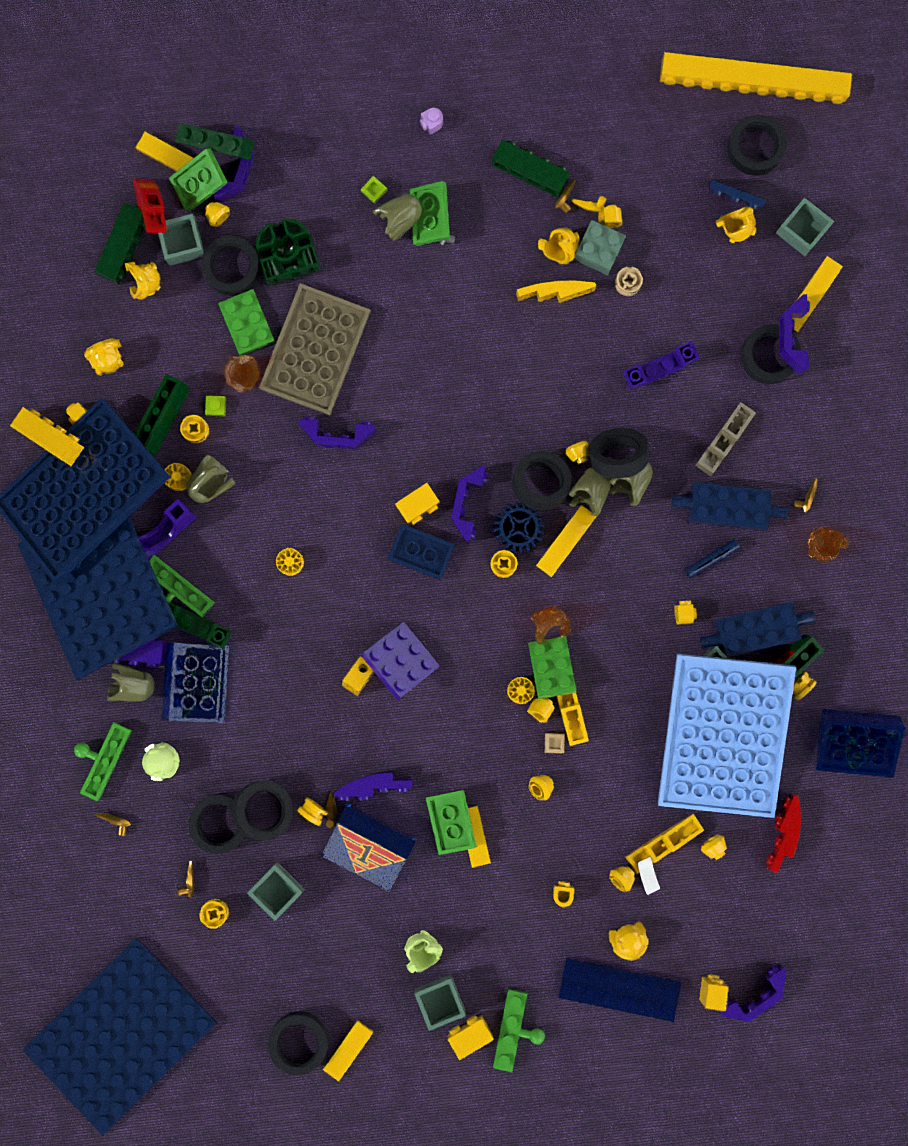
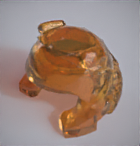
[223,355,260,393]
[808,526,849,563]
[531,606,571,645]

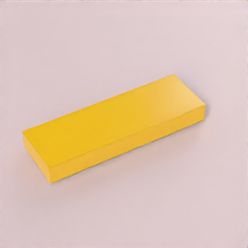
[136,132,194,171]
[468,806,491,868]
[323,1020,373,1081]

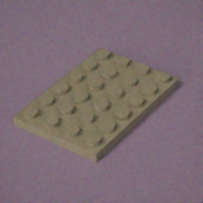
[259,283,371,416]

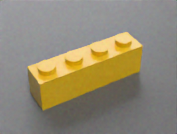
[10,407,84,466]

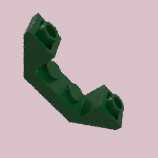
[167,601,232,649]

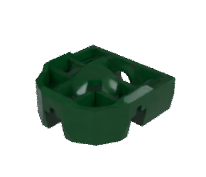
[256,218,322,286]

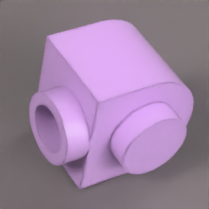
[419,108,443,135]

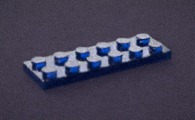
[558,958,681,1022]

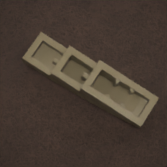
[695,402,756,476]

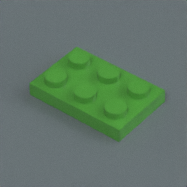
[169,149,228,212]
[410,181,450,246]
[218,289,275,356]
[528,636,577,699]
[426,789,477,855]

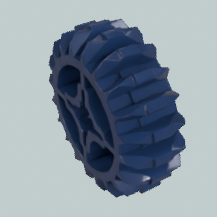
[493,502,545,554]

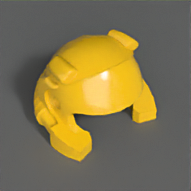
[715,206,756,243]
[538,227,580,264]
[125,262,161,300]
[84,338,124,376]
[609,921,649,961]

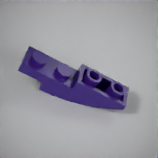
[334,772,413,800]

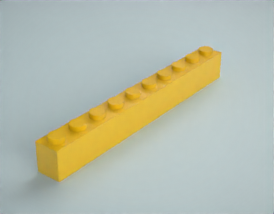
[660,52,852,104]

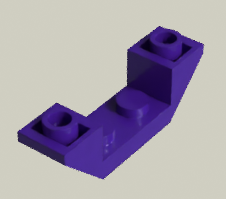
[213,125,254,203]
[779,294,810,374]
[622,341,700,390]
[298,417,376,449]
[451,466,488,543]
[718,964,787,1022]

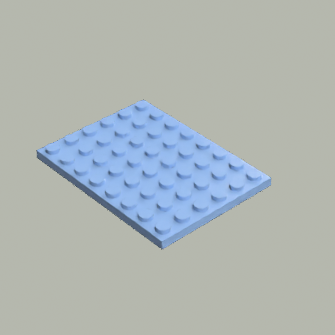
[658,653,796,818]

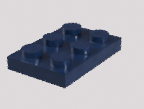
[708,179,766,209]
[387,524,455,580]

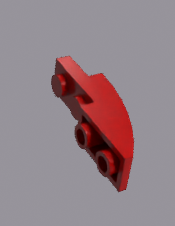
[133,178,167,233]
[766,793,801,873]

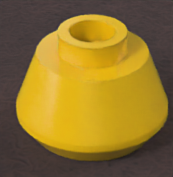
[205,202,230,227]
[565,441,590,465]
[529,775,554,800]
[701,834,727,860]
[610,866,635,892]

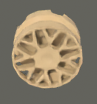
[615,267,643,296]

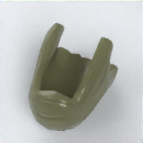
[373,193,422,241]
[186,454,236,503]
[609,462,653,506]
[569,467,611,516]
[107,662,155,702]

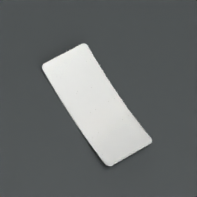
[638,857,660,895]

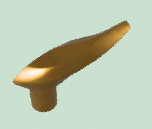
[555,179,576,214]
[794,478,818,512]
[326,791,337,828]
[95,813,131,836]
[177,860,194,898]

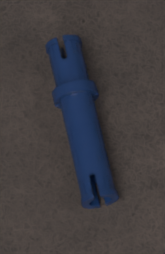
[684,539,740,579]

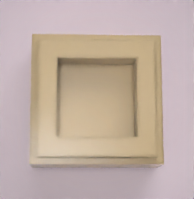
[545,733,565,753]

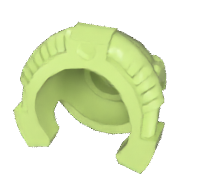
[142,742,180,781]
[404,930,443,973]

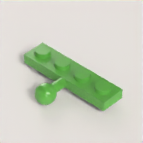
[149,555,215,617]
[74,722,132,801]
[493,989,545,1072]

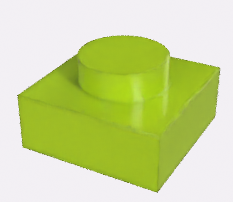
[361,176,388,204]
[205,396,226,416]

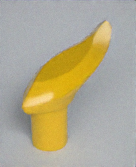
[571,196,606,212]

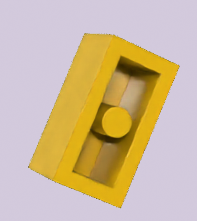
[395,483,440,525]
[699,974,728,1011]
[448,1015,494,1060]

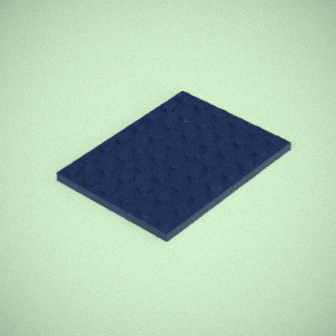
[0,398,171,583]
[18,517,178,680]
[22,938,217,1136]

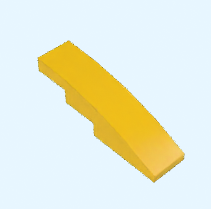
[792,256,843,332]
[516,281,596,303]
[536,505,597,577]
[556,693,589,746]
[626,814,704,874]

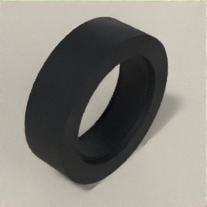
[727,115,787,176]
[202,235,261,296]
[741,324,801,384]
[590,428,649,479]
[512,451,572,511]
[232,781,293,840]
[189,794,249,854]
[268,1011,329,1075]

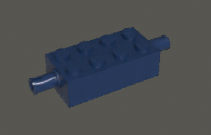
[671,482,788,531]
[700,602,816,657]

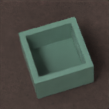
[776,198,834,256]
[158,214,204,266]
[574,220,626,276]
[247,862,305,921]
[414,974,466,1031]

